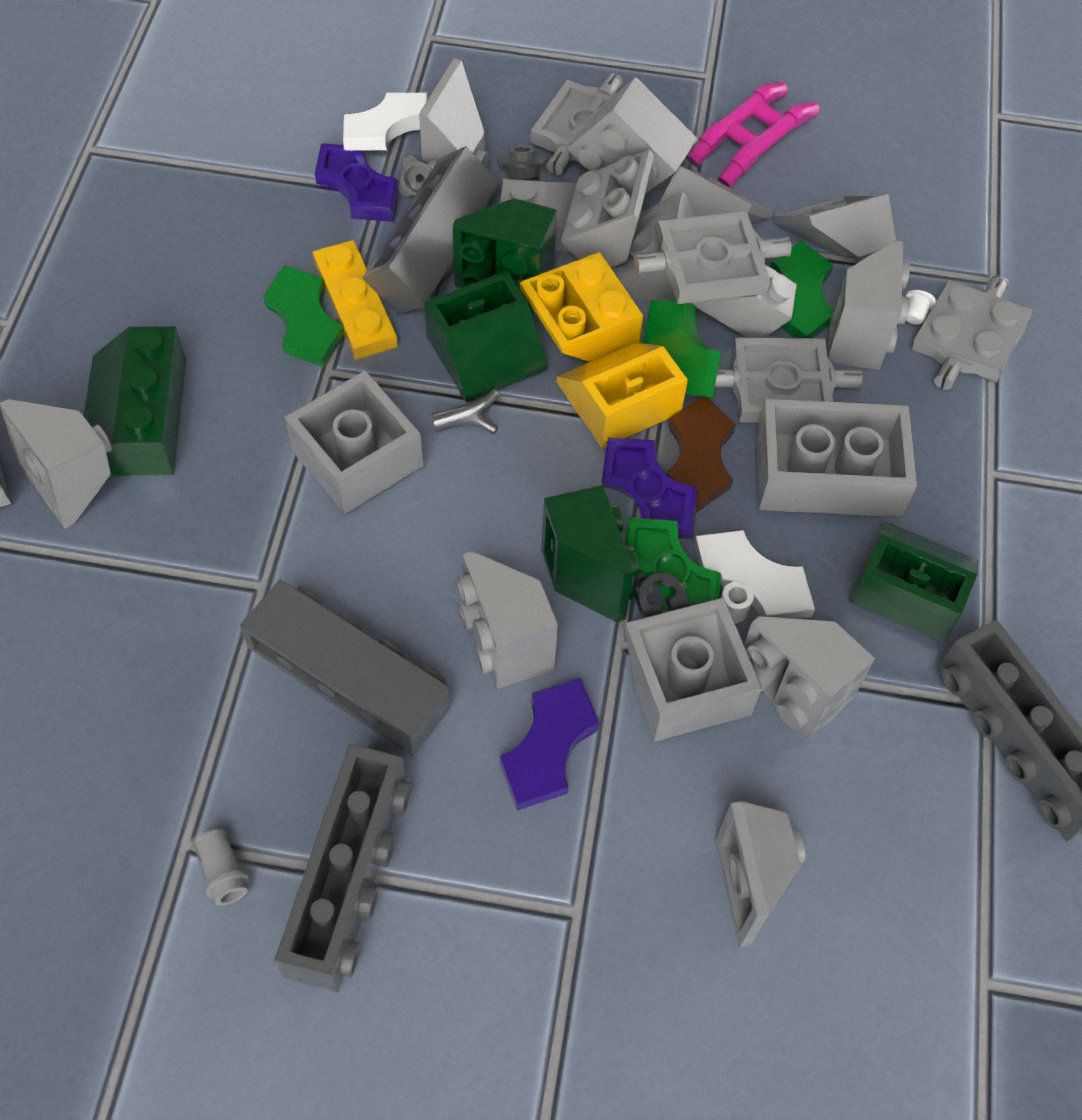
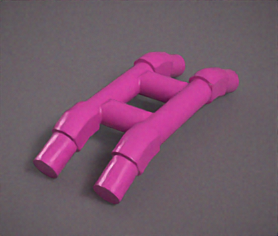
[686,81,820,188]

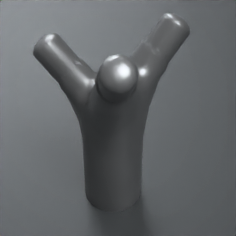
[431,389,500,434]

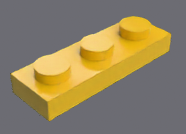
[312,240,398,360]

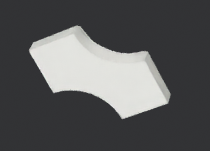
[343,93,427,151]
[694,530,815,619]

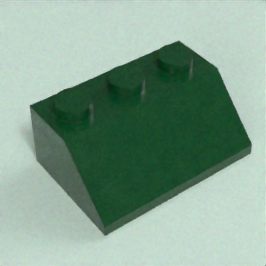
[84,326,186,476]

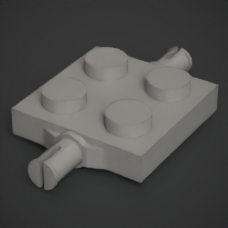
[530,73,623,176]
[634,211,791,304]
[912,275,1033,390]
[715,338,863,423]

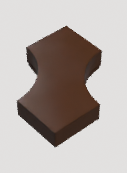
[666,397,736,513]

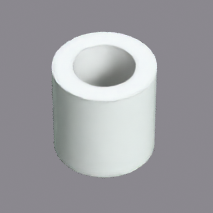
[721,581,754,624]

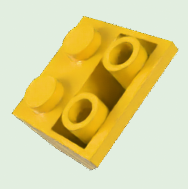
[520,252,643,362]
[556,343,688,449]

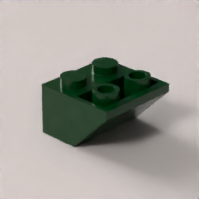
[452,198,557,307]
[424,271,548,402]
[541,485,639,622]
[850,522,978,643]

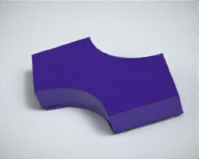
[315,143,399,222]
[601,438,698,539]
[500,678,599,811]

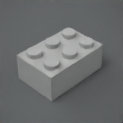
[756,398,917,517]

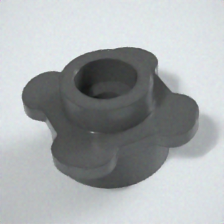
[497,146,547,180]
[398,155,438,197]

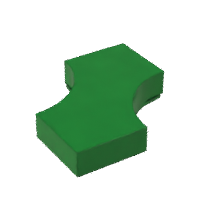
[771,240,834,338]
[263,265,345,367]
[643,300,721,399]
[625,517,723,613]

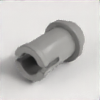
[192,829,249,906]

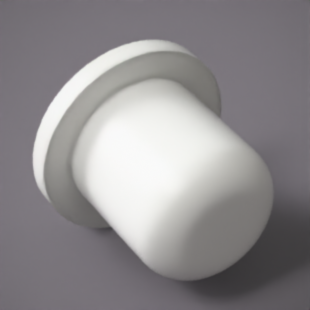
[905,290,936,325]

